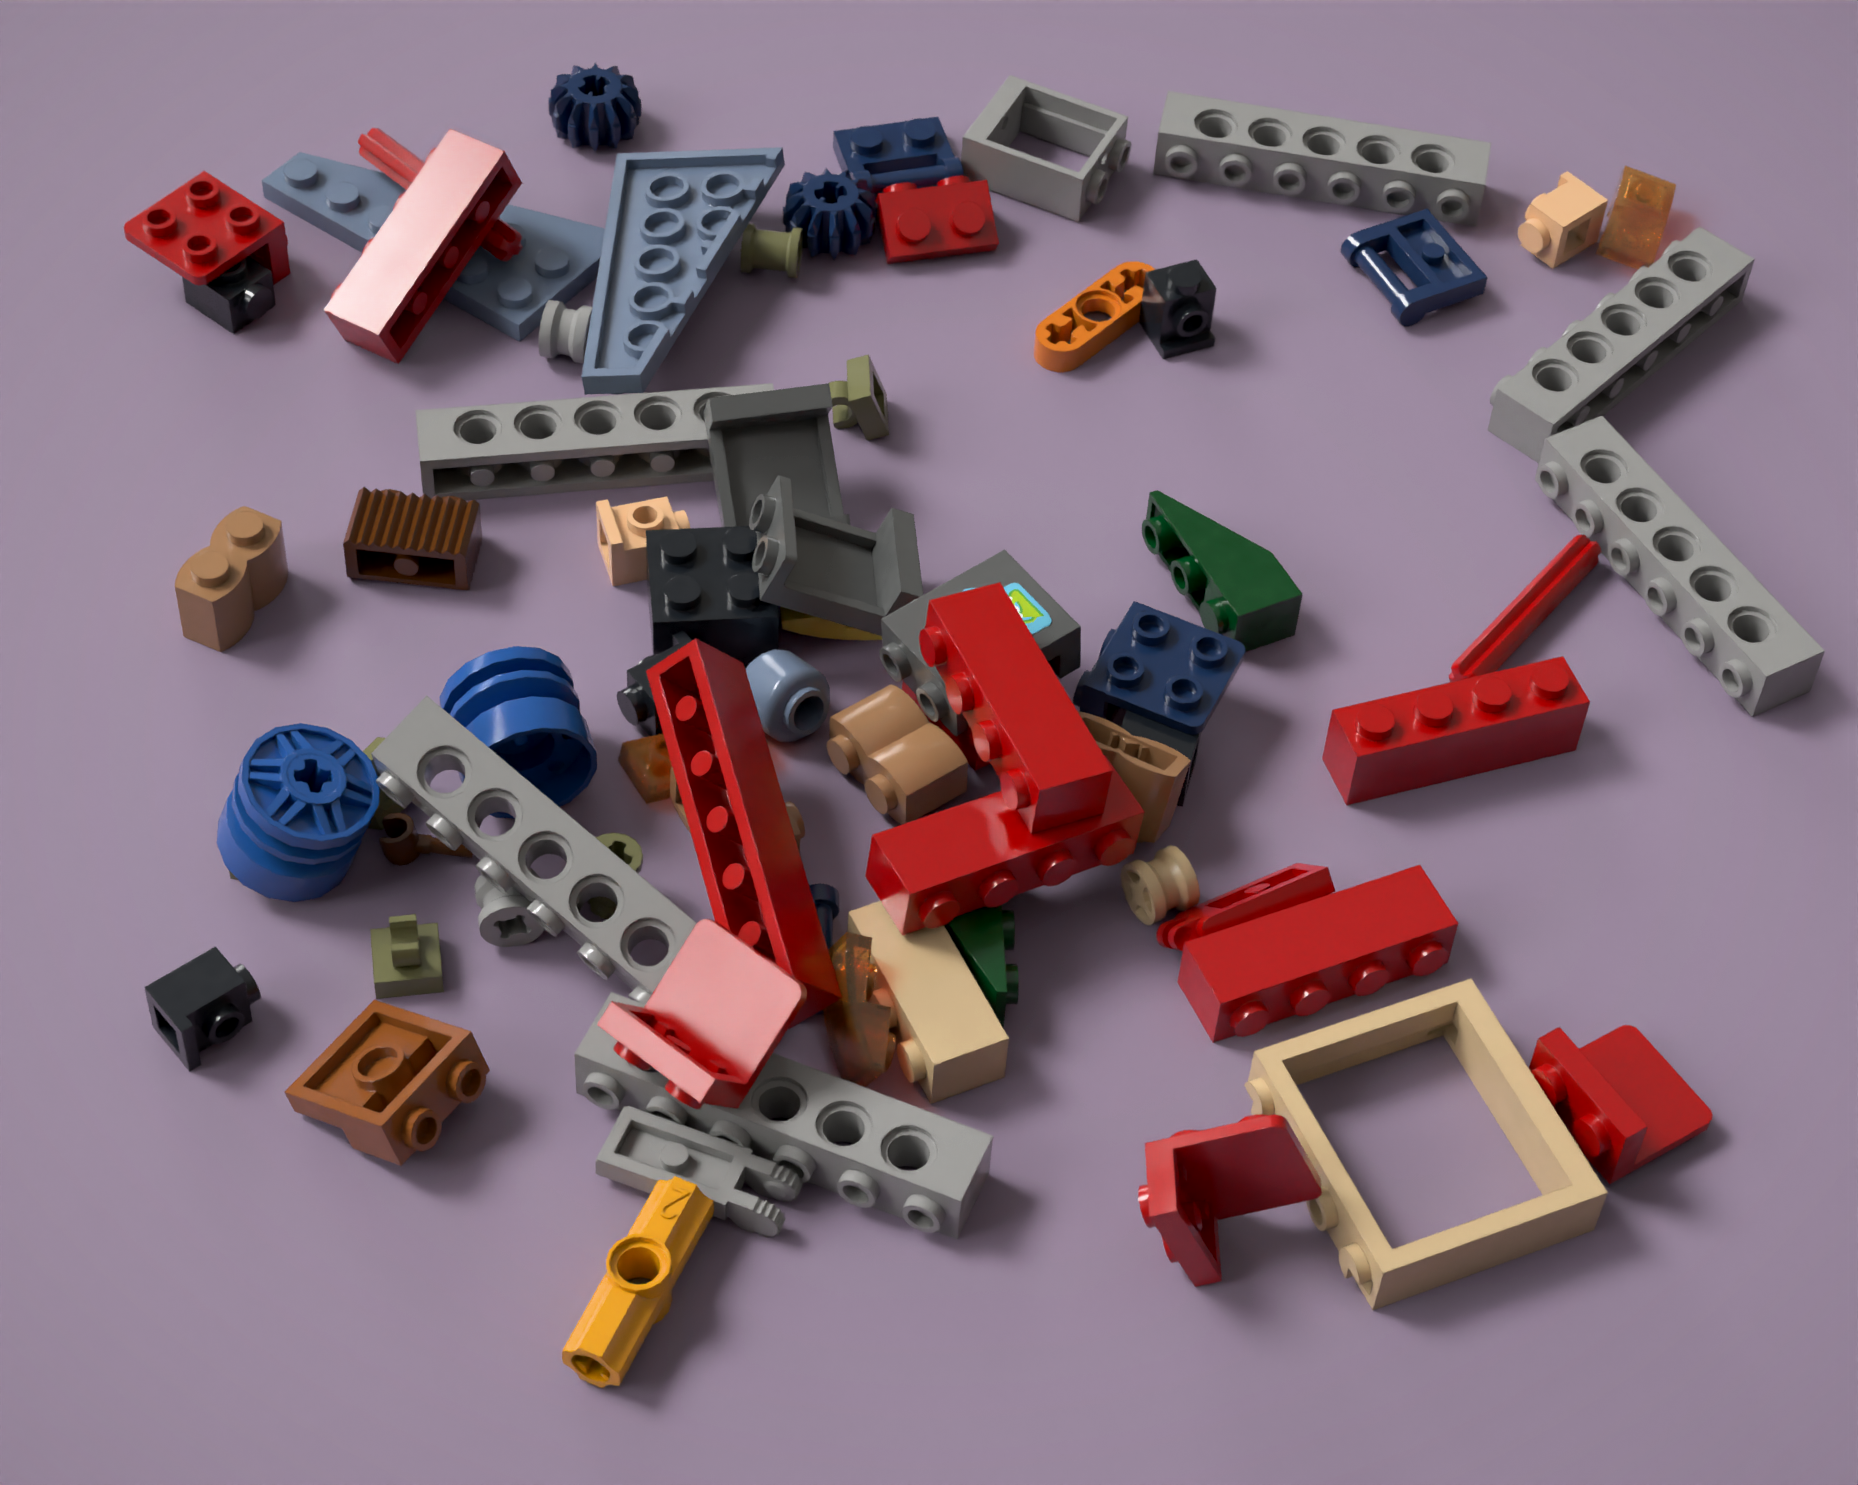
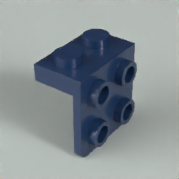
[1073,601,1245,735]

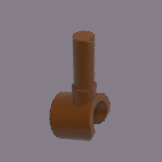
[379,813,473,866]

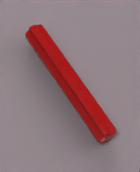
[358,128,522,261]
[1449,535,1602,682]

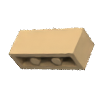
[841,901,1009,1104]

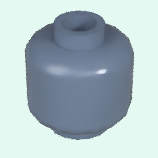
[745,649,830,742]

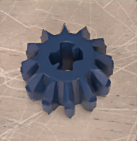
[548,62,642,152]
[783,168,878,260]

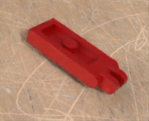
[1156,863,1336,951]

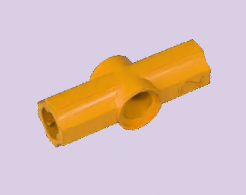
[562,1176,714,1388]

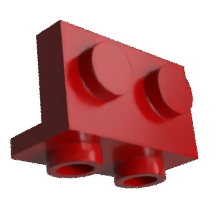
[875,176,999,264]

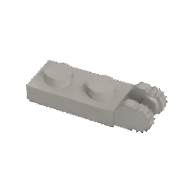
[595,1105,803,1237]

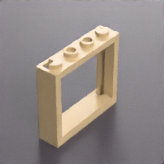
[1244,978,1608,1310]

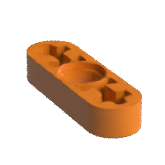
[1034,261,1156,372]

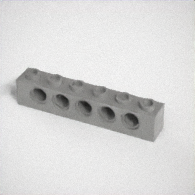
[1153,91,1491,227]
[1487,226,1755,463]
[415,383,774,500]
[1535,416,1825,717]
[371,695,697,1005]
[574,992,993,1239]

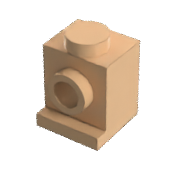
[1518,171,1608,269]
[596,496,690,586]

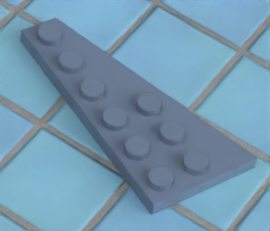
[581,147,785,395]
[262,152,605,342]

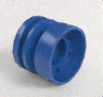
[439,646,597,819]
[217,723,380,902]

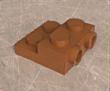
[284,1000,490,1166]

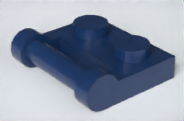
[833,117,964,196]
[1341,209,1487,327]

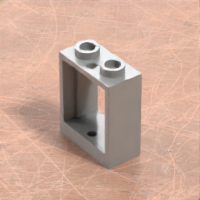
[961,75,1131,222]

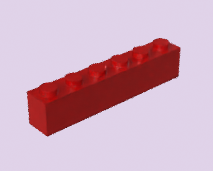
[646,638,842,1029]

